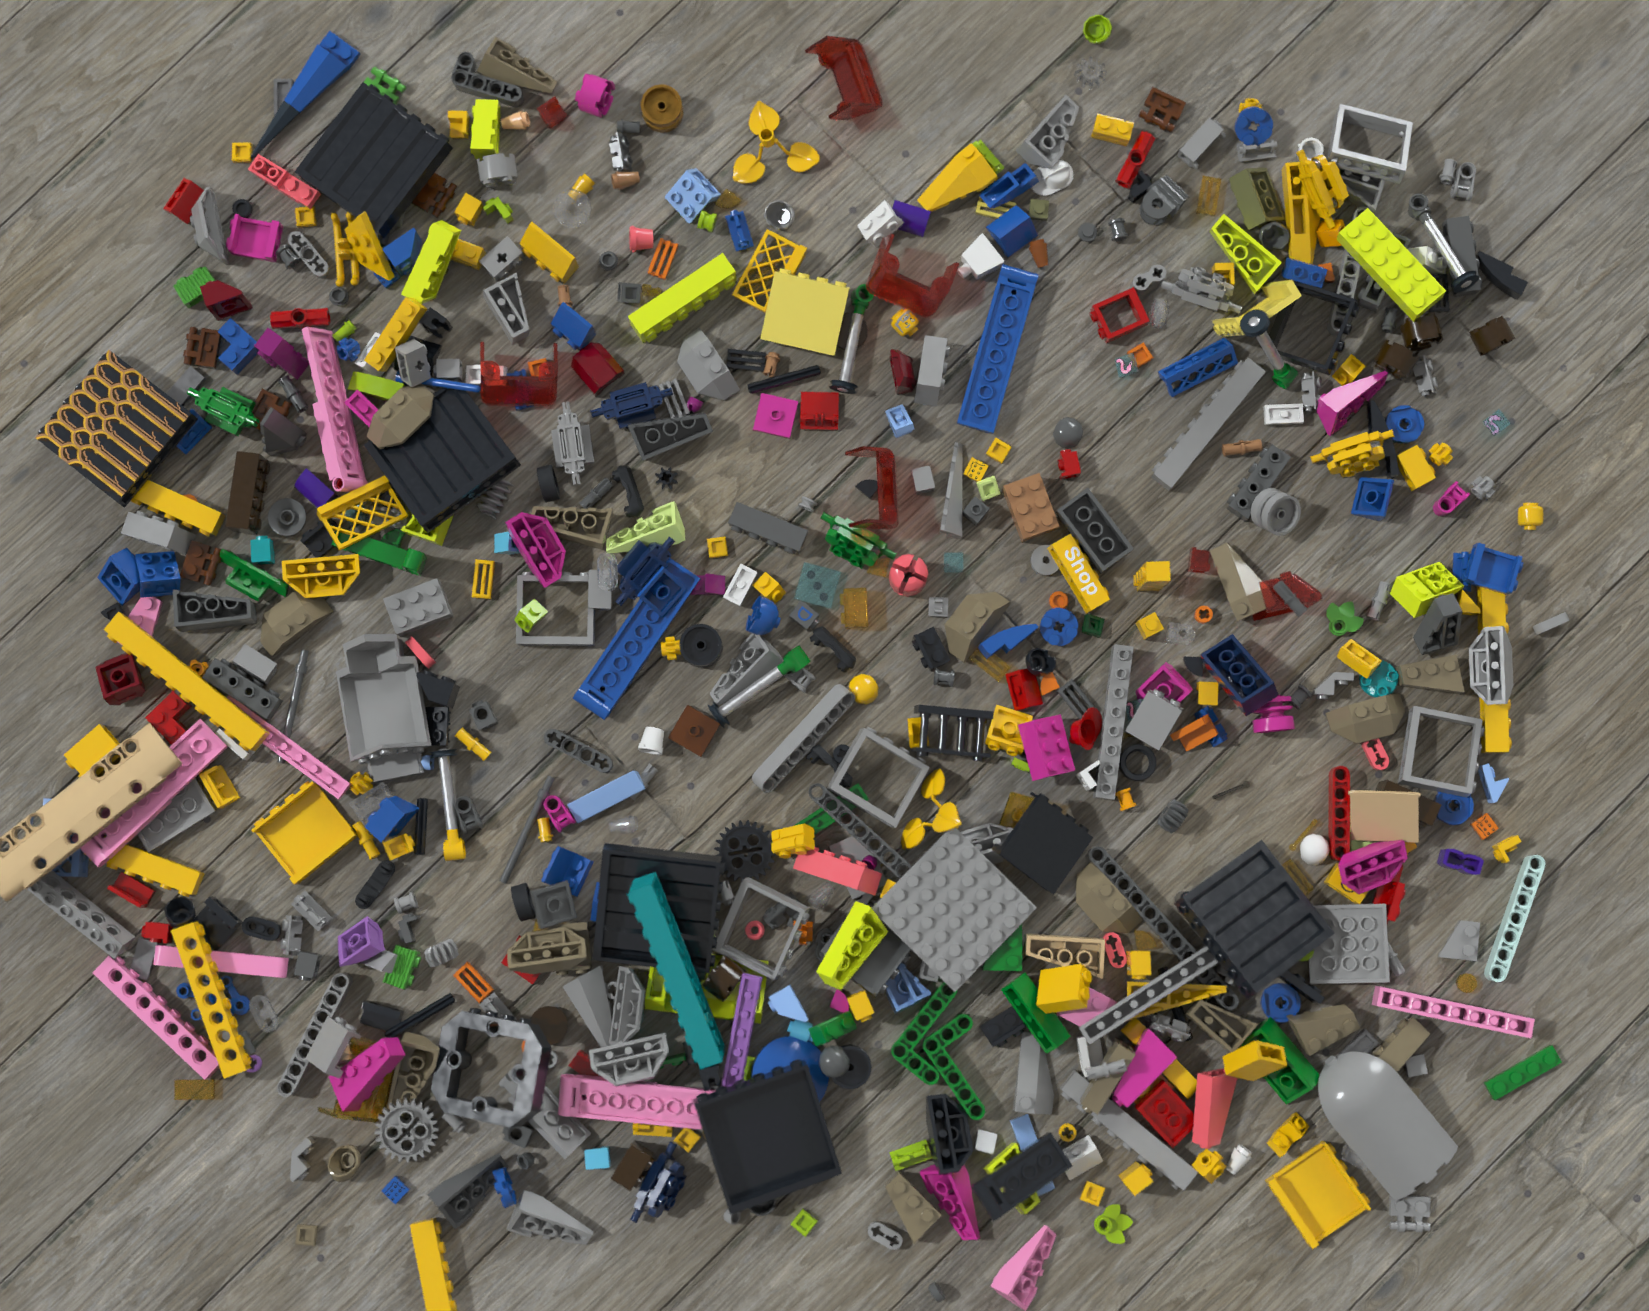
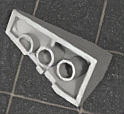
[1013,1032,1054,1114]

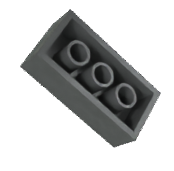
[1055,488,1134,574]

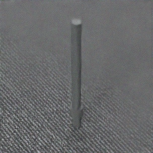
[277,650,309,764]
[499,775,555,884]

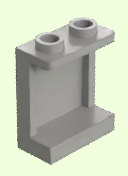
[1125,689,1184,750]
[305,1016,362,1078]

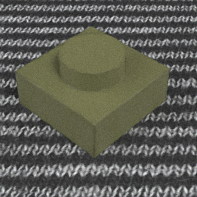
[1029,199,1049,221]

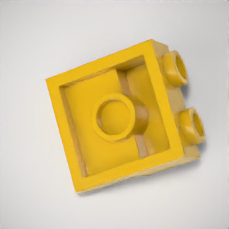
[984,704,1033,756]

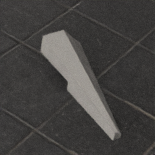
[940,442,962,539]
[562,965,613,1047]

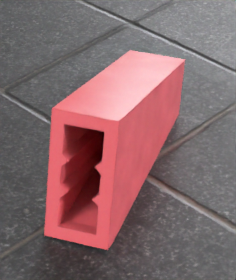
[1192,1068,1237,1149]

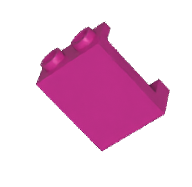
[226,214,284,263]

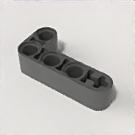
[451,52,524,108]

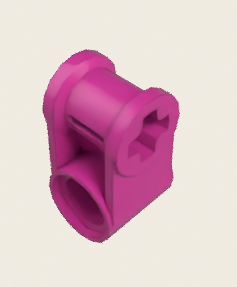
[1433,481,1470,517]
[544,796,576,833]

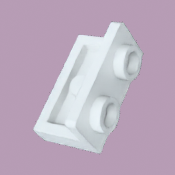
[857,200,903,247]

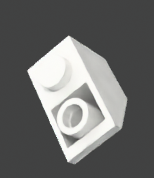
[1407,246,1447,274]

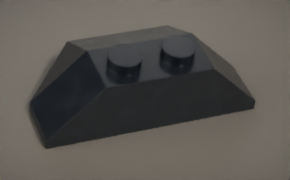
[926,1094,973,1175]

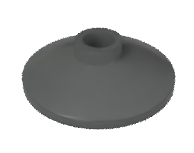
[268,498,306,536]

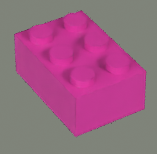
[1018,714,1075,781]

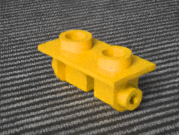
[632,1123,673,1137]

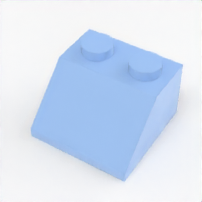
[768,984,809,1022]

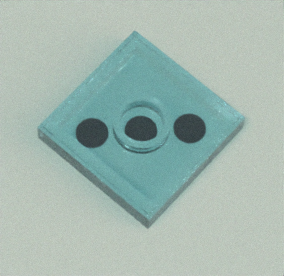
[794,562,841,609]

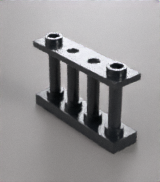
[911,705,994,761]

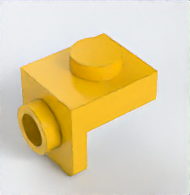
[752,572,786,604]
[382,833,415,861]

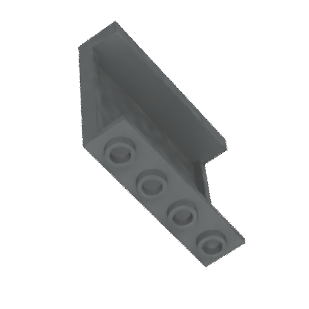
[819,893,912,998]

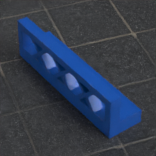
[1158,337,1238,397]

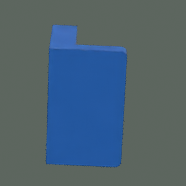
[176,409,212,454]

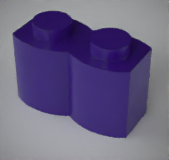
[1437,849,1484,875]

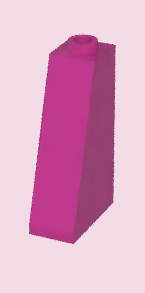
[1112,1028,1177,1107]

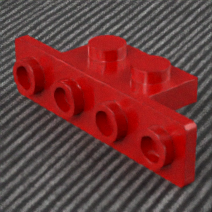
[1372,865,1406,924]

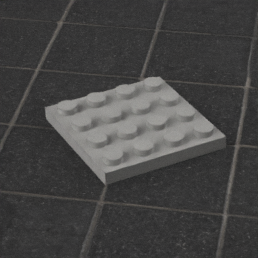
[138,777,217,853]
[1309,904,1390,984]

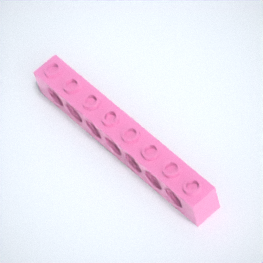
[93,955,220,1080]
[1372,986,1535,1038]

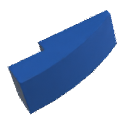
[979,163,1039,210]
[977,624,1039,659]

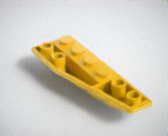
[1281,162,1320,264]

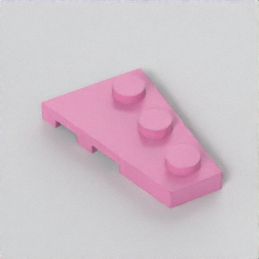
[117,597,163,645]

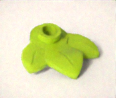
[1094,1204,1133,1244]

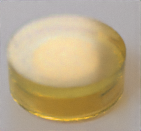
[1456,973,1477,993]

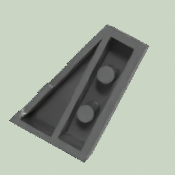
[1413,593,1462,655]

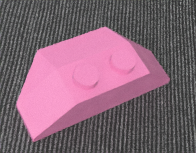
[1056,987,1118,1026]

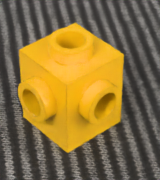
[1191,1149,1227,1184]

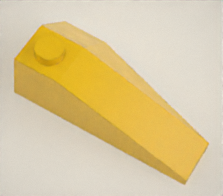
[917,143,998,212]

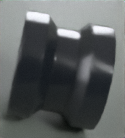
[833,744,850,764]

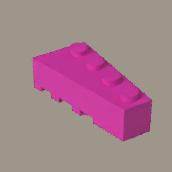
[329,1038,405,1112]

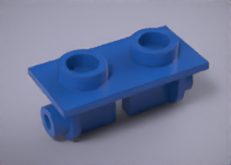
[725,210,754,252]
[1452,552,1471,592]
[1194,705,1228,747]

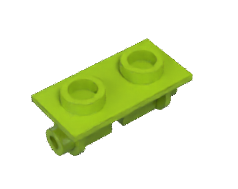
[972,140,1005,175]
[889,1139,932,1171]

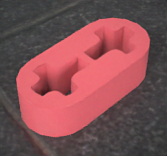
[405,636,436,669]
[1361,738,1389,770]
[1103,932,1127,968]

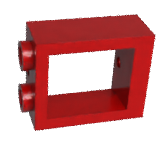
[1090,287,1150,344]

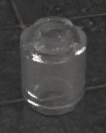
[1148,299,1170,329]

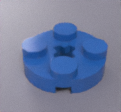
[1234,106,1273,145]
[1385,405,1424,444]
[1040,607,1078,646]
[1434,792,1474,825]
[1260,983,1301,1022]
[493,1167,517,1208]

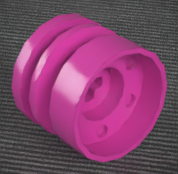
[1252,694,1295,733]

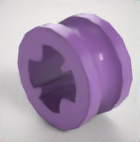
[246,1054,262,1073]

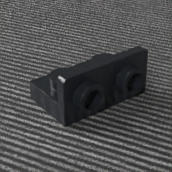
[300,518,339,558]
[911,626,951,671]
[979,1006,1026,1048]

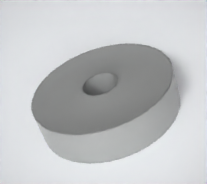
[1030,545,1059,576]

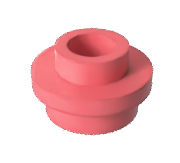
[745,921,765,940]

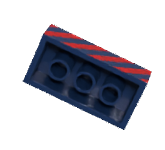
[1200,634,1279,716]

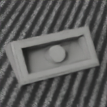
[359,950,397,974]

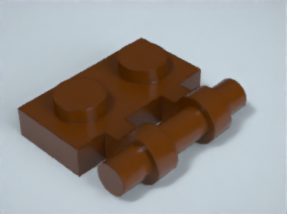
[1138,87,1186,132]
[412,173,457,218]
[183,327,222,369]
[252,388,292,431]
[180,540,222,586]

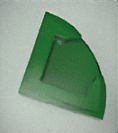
[381,528,405,548]

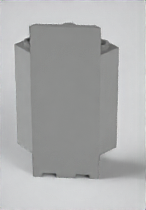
[336,634,431,783]

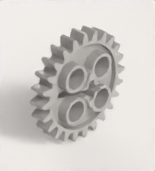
[374,1098,439,1162]

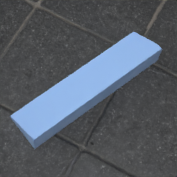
[567,770,646,824]
[1010,1114,1055,1196]

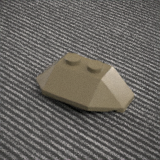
[367,383,434,449]
[260,592,334,657]
[945,592,1011,663]
[1325,693,1405,744]
[1076,862,1143,933]
[507,927,587,974]

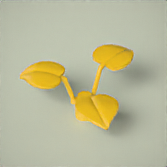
[733,100,820,184]
[901,768,962,850]

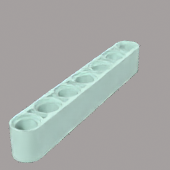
[1484,855,1546,982]

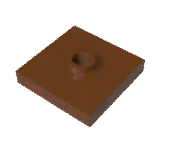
[668,705,720,757]

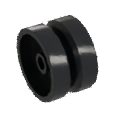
[679,624,723,668]
[831,1044,872,1090]

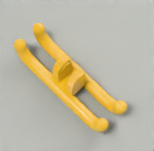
[331,212,360,287]

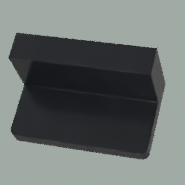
[360,1000,404,1031]

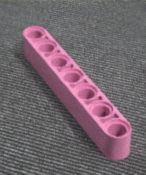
[153,945,289,978]

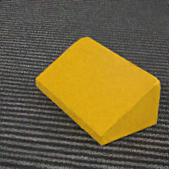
[1337,639,1382,679]

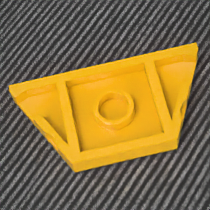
[344,211,395,281]

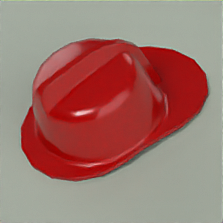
[1069,707,1102,750]

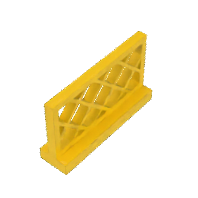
[732,229,807,315]
[317,475,408,551]

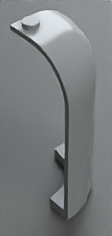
[1318,1052,1458,1200]

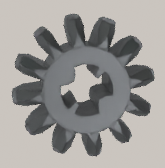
[1157,799,1188,833]

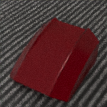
[571,342,625,397]
[889,349,917,395]
[95,653,146,706]

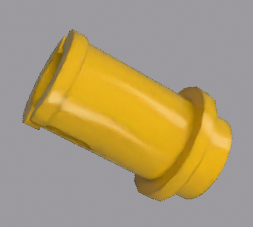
[537,817,554,843]

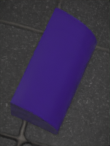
[892,200,931,237]
[294,468,338,508]

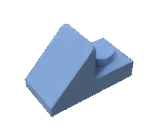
[885,404,914,438]
[1478,763,1509,803]

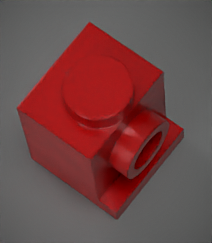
[1058,449,1081,480]
[141,922,173,944]

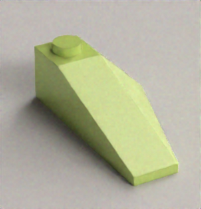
[606,501,685,554]

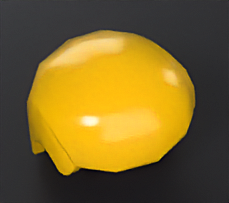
[848,674,879,705]

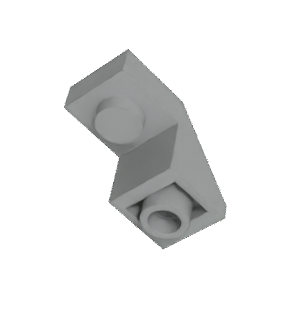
[1311,672,1354,700]
[290,1136,316,1182]

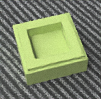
[976,476,1000,501]

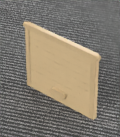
[1348,790,1421,843]

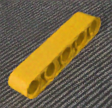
[1120,1018,1197,1099]

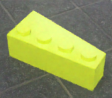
[816,901,888,990]

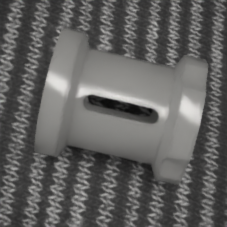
[394,892,418,914]

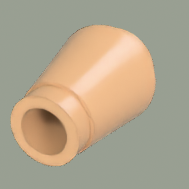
[501,111,530,130]

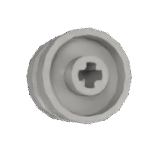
[1250,488,1301,536]

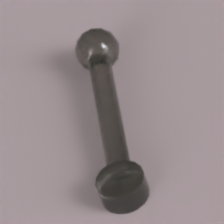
[1212,781,1250,800]

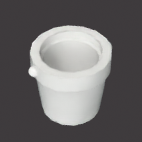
[1298,138,1324,162]
[638,727,664,755]

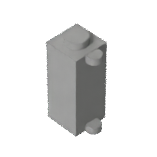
[1177,117,1226,169]

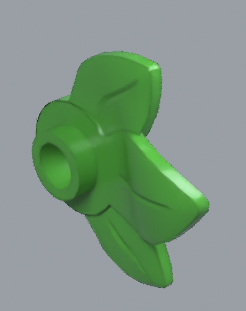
[1326,601,1364,636]

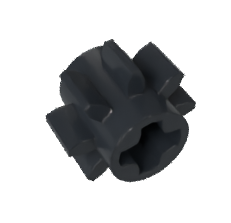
[655,467,678,491]

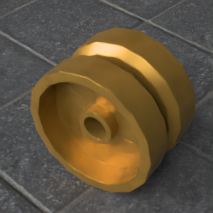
[641,84,684,133]

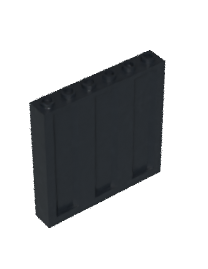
[294,82,453,238]
[364,378,521,533]
[1174,840,1335,999]
[593,843,725,973]

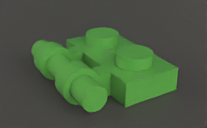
[364,67,406,105]

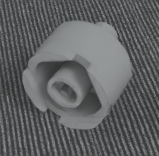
[477,153,518,188]

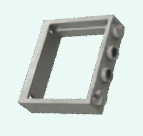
[1327,104,1413,184]
[516,572,595,646]
[1398,706,1484,798]
[826,727,930,828]
[713,877,810,981]

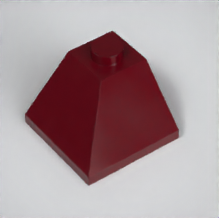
[200,280,253,321]

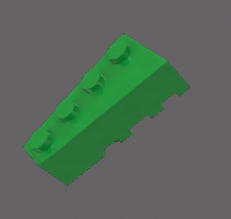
[982,924,1022,971]

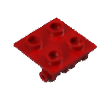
[800,392,839,430]

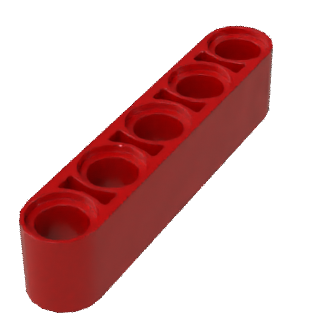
[1328,766,1350,861]

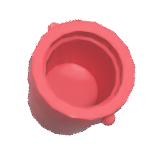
[629,226,653,253]

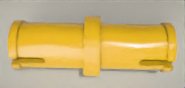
[455,727,492,761]
[352,820,381,860]

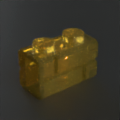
[840,588,868,629]

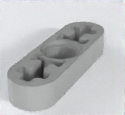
[288,231,330,278]

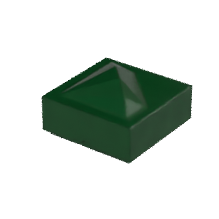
[1081,613,1105,638]

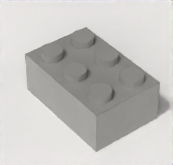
[383,578,453,637]

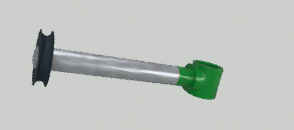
[829,284,874,394]
[1240,309,1299,389]
[708,645,811,728]

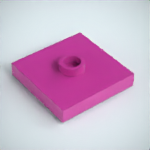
[753,393,798,439]

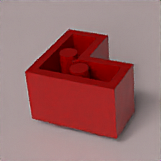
[145,691,192,745]

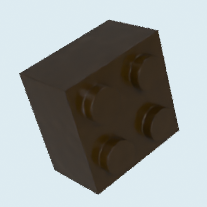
[610,1140,655,1191]

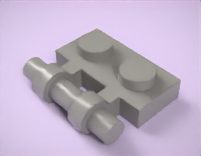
[1389,1195,1430,1233]

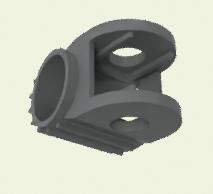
[1139,175,1188,226]

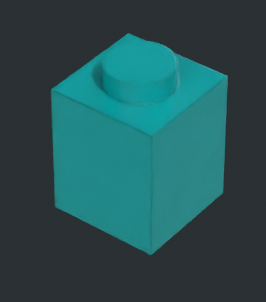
[250,536,275,565]

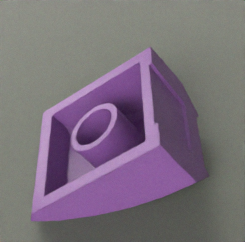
[338,916,385,967]

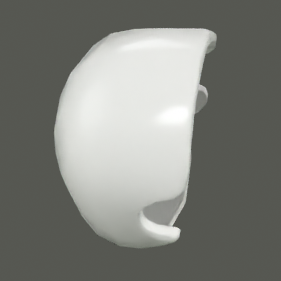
[1300,834,1330,865]

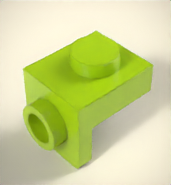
[483,197,513,224]
[514,598,548,633]

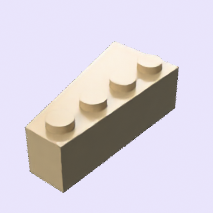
[1024,934,1105,979]

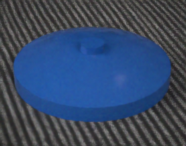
[751,1036,829,1102]

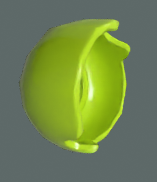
[1083,15,1112,44]

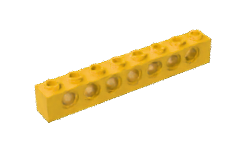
[171,921,251,1078]

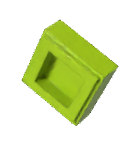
[1011,757,1030,773]
[790,1208,818,1237]

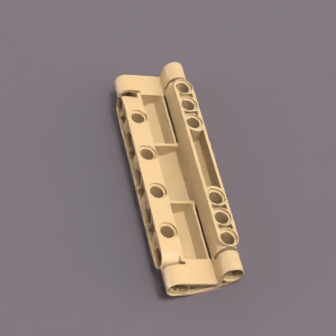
[0,723,182,902]

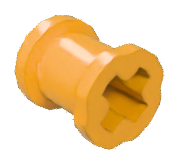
[1115,787,1137,811]

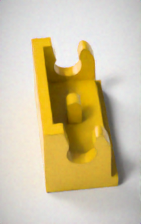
[199,765,240,809]

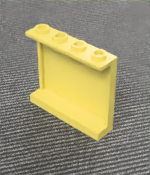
[760,268,850,356]
[1212,280,1302,337]

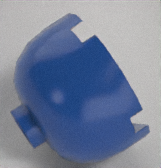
[746,596,781,635]

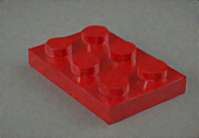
[1134,1080,1194,1148]

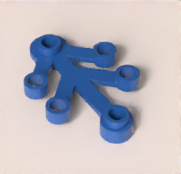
[176,975,251,1022]

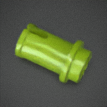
[332,320,357,342]

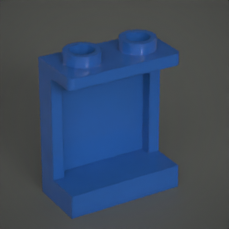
[1463,542,1523,595]

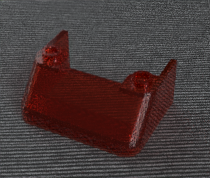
[805,36,883,120]
[866,233,960,317]
[480,342,558,406]
[845,446,899,530]
[1252,571,1323,621]

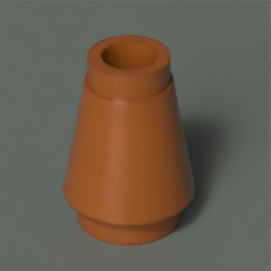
[1029,239,1049,268]

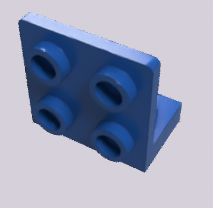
[135,551,181,598]
[541,846,594,897]

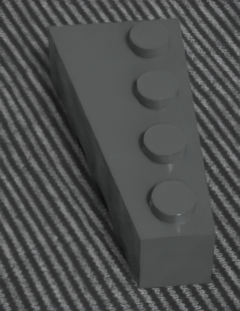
[627,412,713,461]
[173,590,257,632]

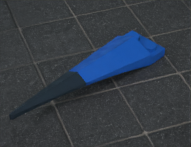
[251,31,361,159]

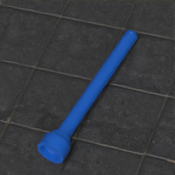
[395,370,481,393]

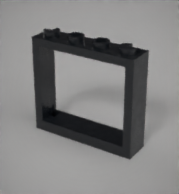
[1269,280,1360,375]

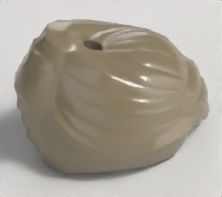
[328,1145,361,1182]

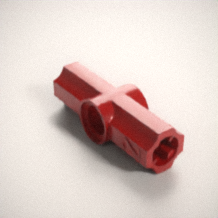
[1115,131,1156,189]
[270,308,331,329]

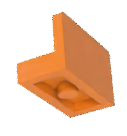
[1170,714,1219,751]

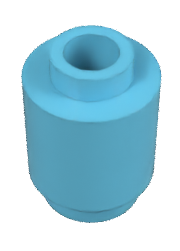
[787,1019,813,1042]

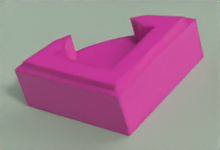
[829,989,849,1013]

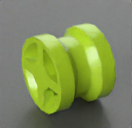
[697,210,717,232]

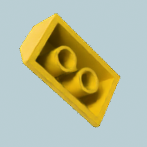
[519,222,579,284]

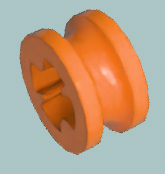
[1194,606,1213,624]

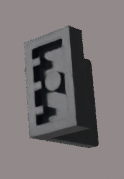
[193,897,242,951]

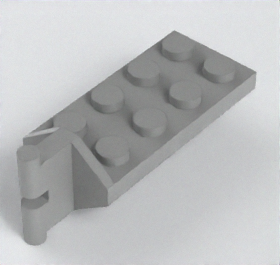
[499,1063,591,1159]

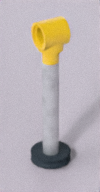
[430,749,466,861]

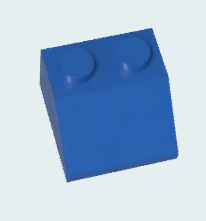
[382,228,422,277]
[551,302,596,350]
[97,548,140,606]
[365,796,420,842]

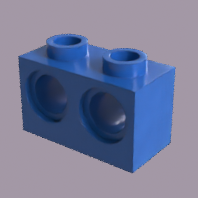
[1281,257,1327,288]

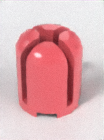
[889,554,928,597]

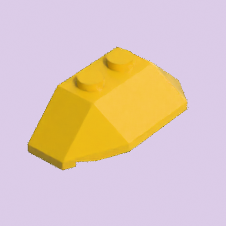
[282,554,360,598]

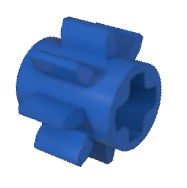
[336,337,361,362]

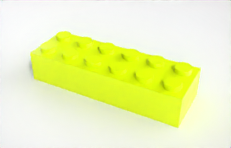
[1336,208,1446,322]
[628,253,737,343]

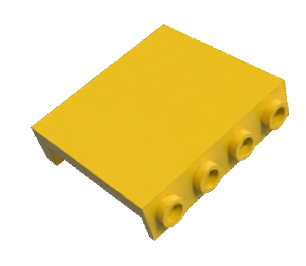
[251,781,358,885]
[1265,1141,1371,1249]

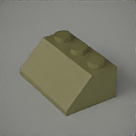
[1229,168,1286,231]

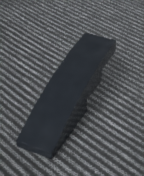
[1366,400,1399,478]

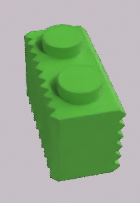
[173,266,216,309]
[383,945,422,990]

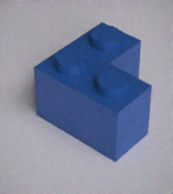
[217,318,259,375]

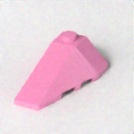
[991,1225,1056,1311]

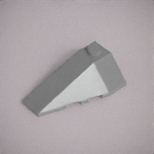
[1015,95,1079,169]
[710,633,784,706]
[507,1190,593,1245]

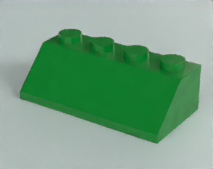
[1238,1017,1320,1105]

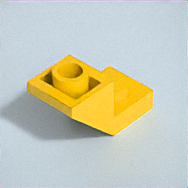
[1267,1112,1309,1157]

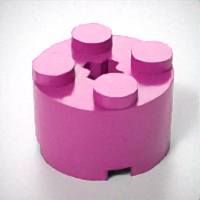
[575,74,615,118]

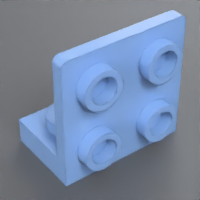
[665,168,721,223]

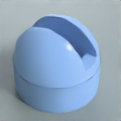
[421,755,434,770]

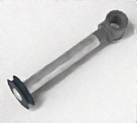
[1408,193,1479,293]

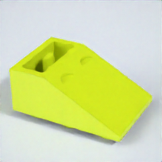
[1390,562,1464,618]

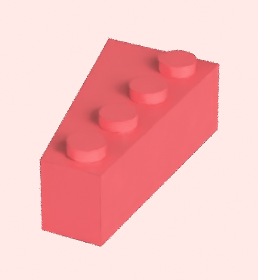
[793,847,882,896]

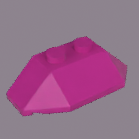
[505,512,566,588]
[1338,840,1408,894]

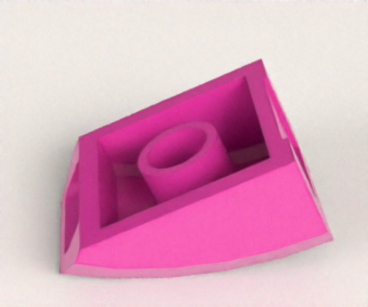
[1135,662,1193,703]

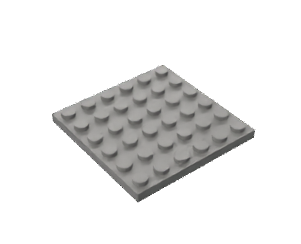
[872,828,1037,992]

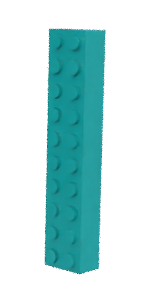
[628,872,726,1069]

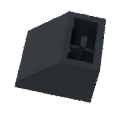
[416,670,460,709]

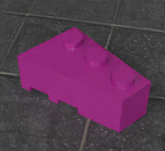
[254,328,309,380]

